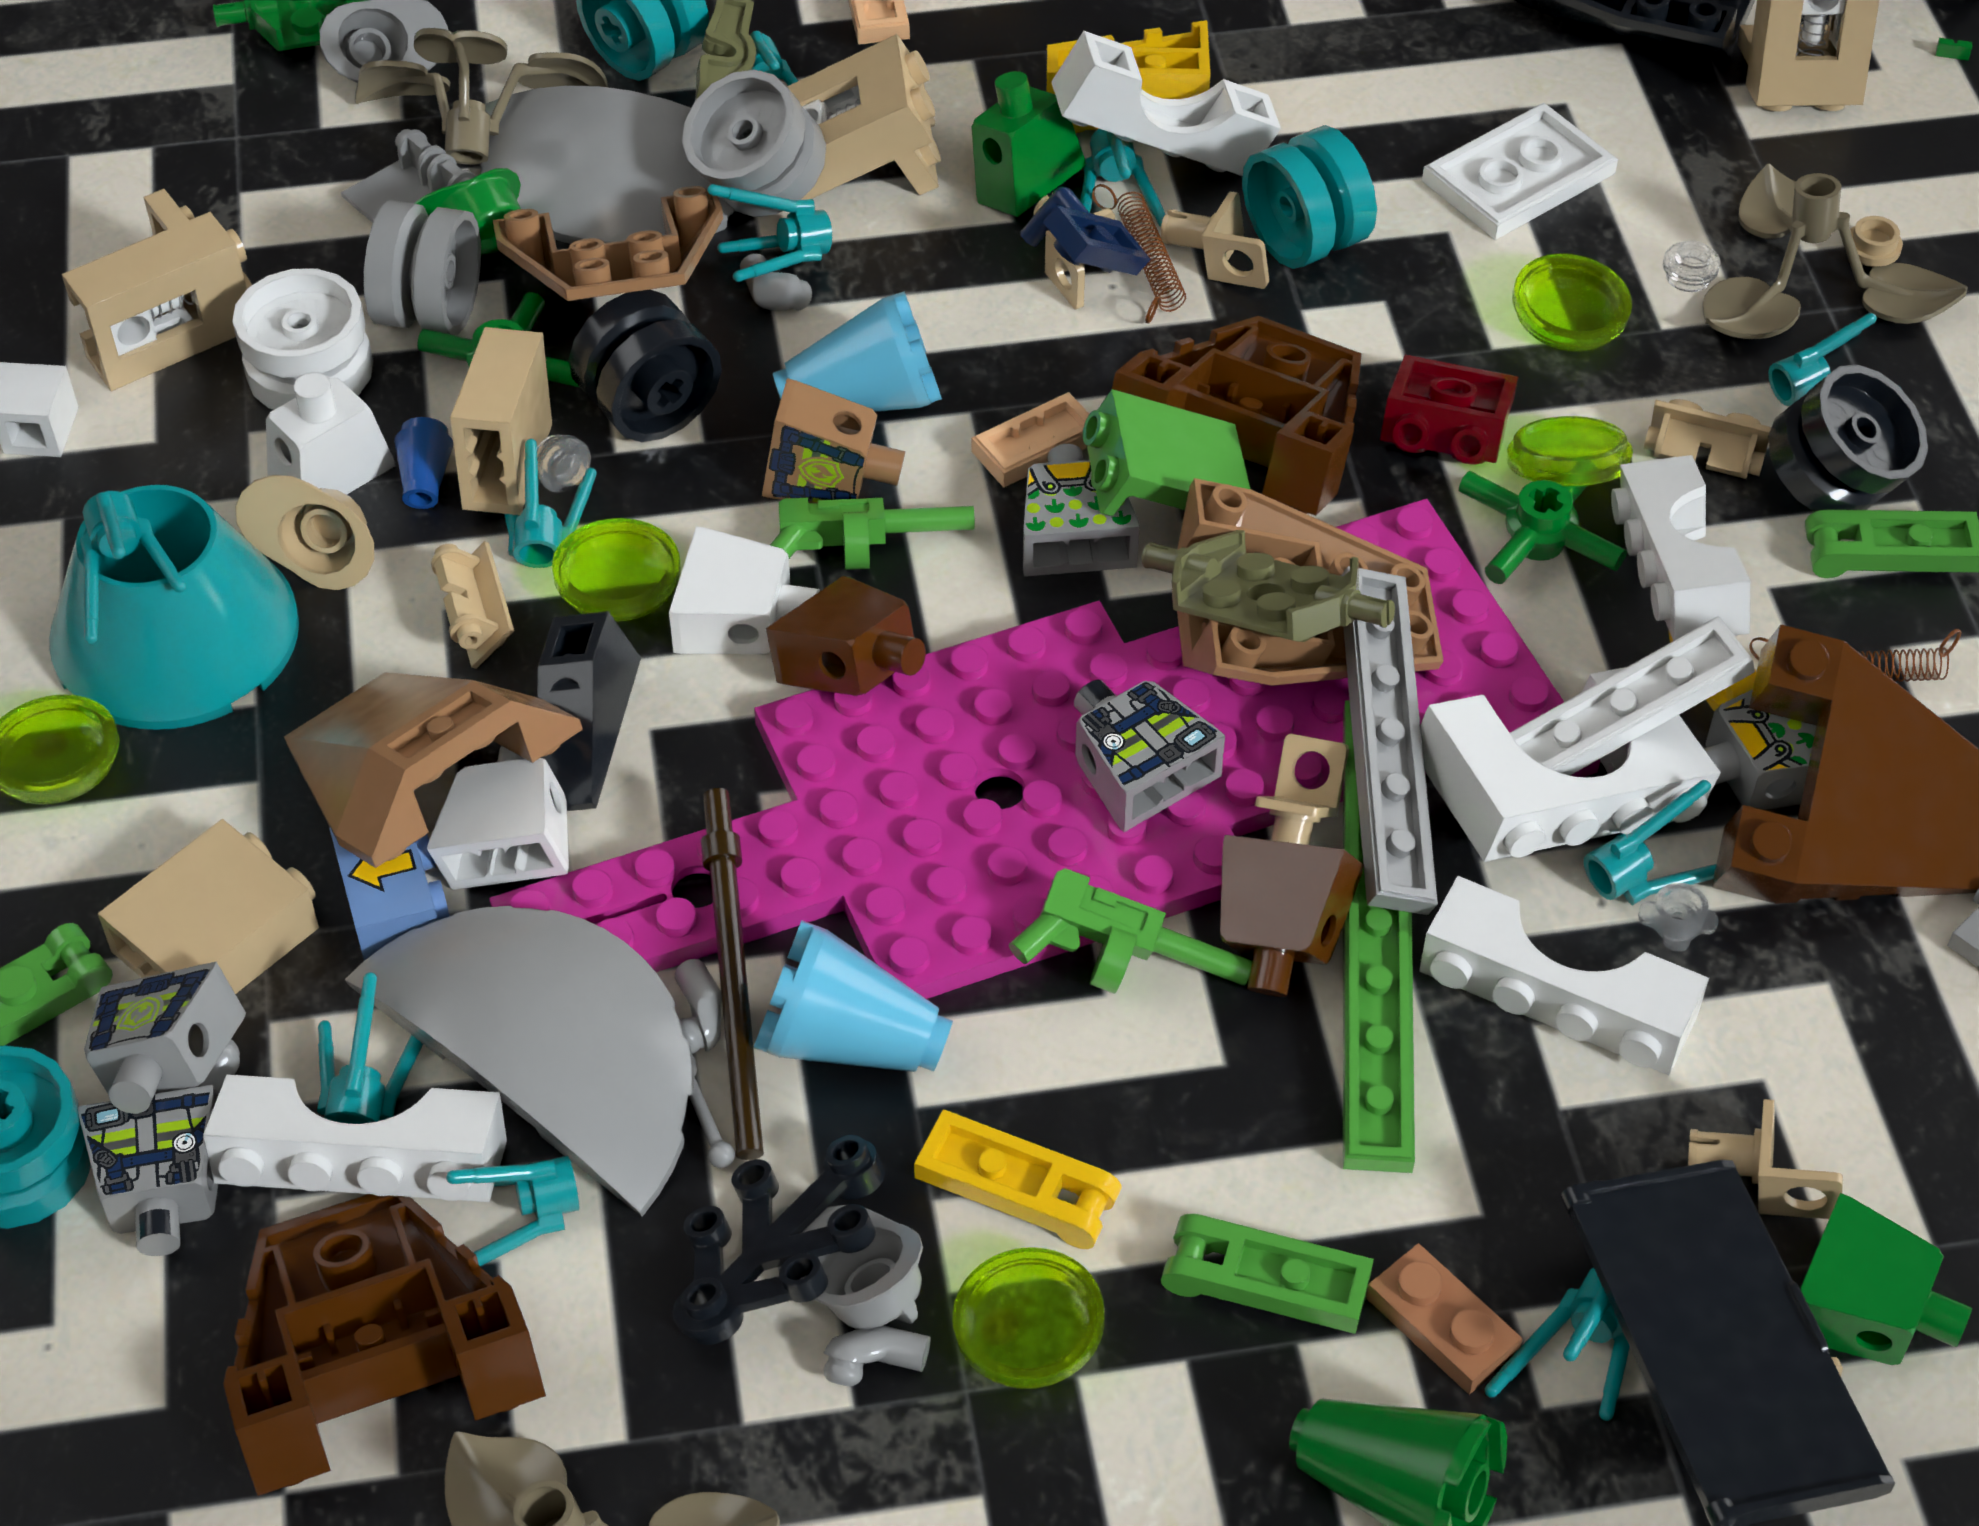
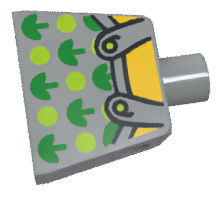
[1023,444,1139,577]
[1703,689,1816,810]

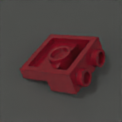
[1380,354,1518,465]

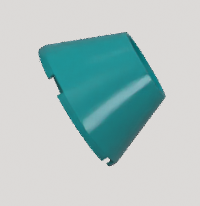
[49,485,299,730]

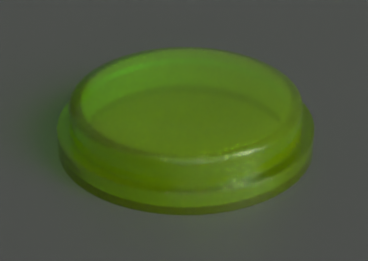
[1512,253,1632,352]
[1507,416,1633,486]
[552,518,681,621]
[0,695,119,805]
[953,1247,1105,1389]

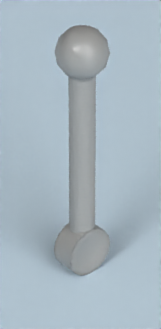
[688,1055,735,1169]

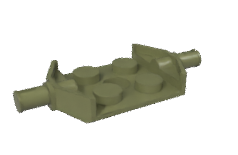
[1141,529,1395,642]

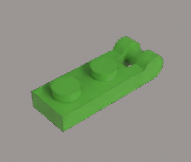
[1805,510,1979,578]
[0,923,113,1046]
[1161,1214,1374,1334]

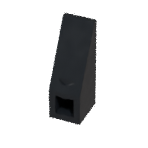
[538,611,641,811]

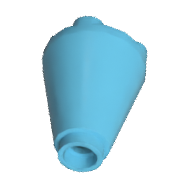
[773,291,942,411]
[753,920,953,1072]

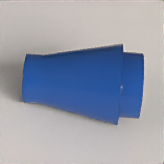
[394,417,454,509]

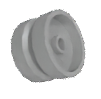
[682,69,826,217]
[364,200,481,335]

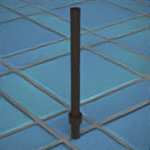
[701,788,764,1160]

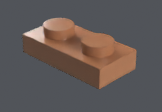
[1366,1243,1523,1395]

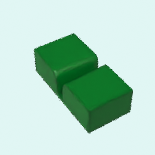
[1935,38,1972,60]

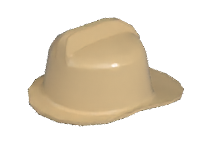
[235,475,375,590]

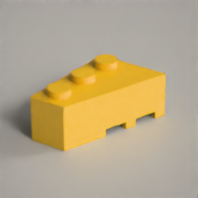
[1047,20,1210,133]

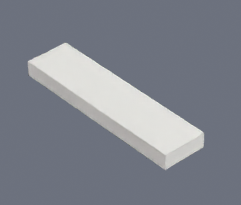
[1510,616,1755,776]

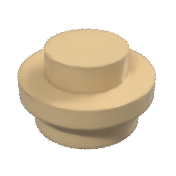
[1850,216,1903,267]

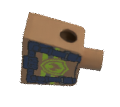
[762,378,906,503]

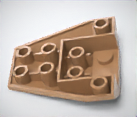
[493,186,723,301]
[1177,478,1444,686]
[284,672,583,868]

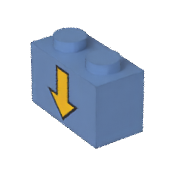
[329,827,450,961]

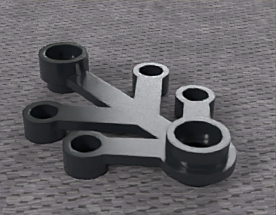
[673,1135,885,1345]

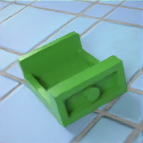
[1083,389,1250,516]

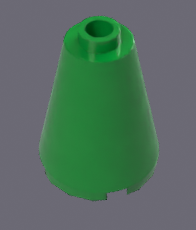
[1289,1398,1507,1526]

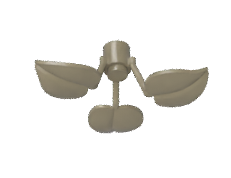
[355,28,608,165]
[1702,164,1968,339]
[445,1432,780,1526]

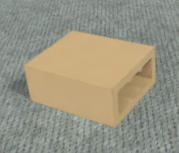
[450,327,552,515]
[98,819,319,994]

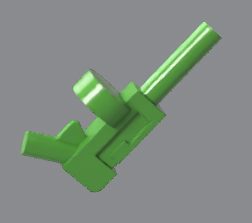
[770,498,975,570]
[1009,868,1252,994]

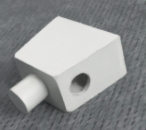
[266,372,395,495]
[669,526,820,654]
[427,746,569,890]

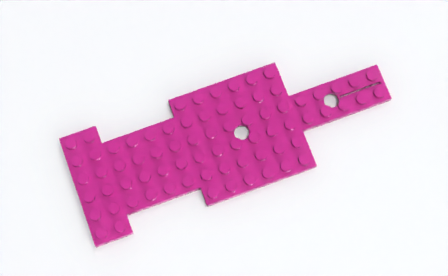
[489,499,1601,999]

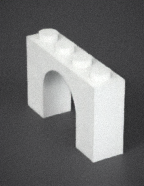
[1420,667,1721,862]

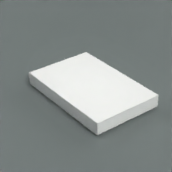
[1422,102,1618,240]

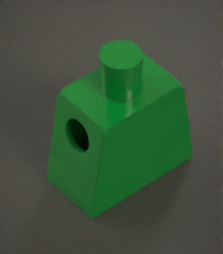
[971,71,1086,217]
[1800,1193,1972,1365]

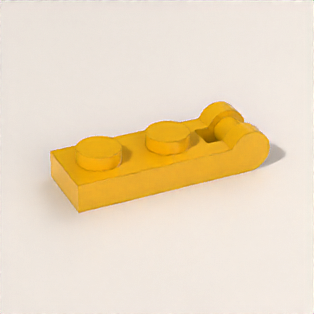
[914,1109,1122,1249]

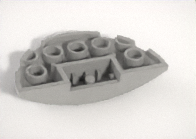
[480,86,736,244]
[345,906,694,1217]

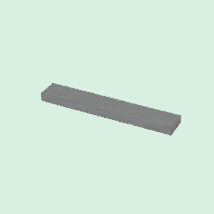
[1341,566,1438,915]

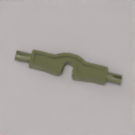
[695,0,756,100]

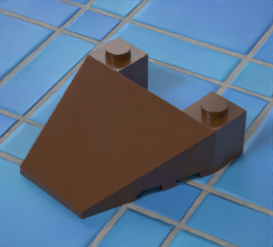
[1112,316,1362,516]
[1712,624,1979,904]
[223,1194,546,1496]

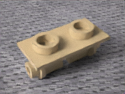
[1643,399,1771,479]
[431,541,514,669]

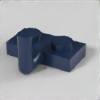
[1020,187,1151,276]

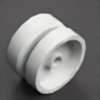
[232,269,373,410]

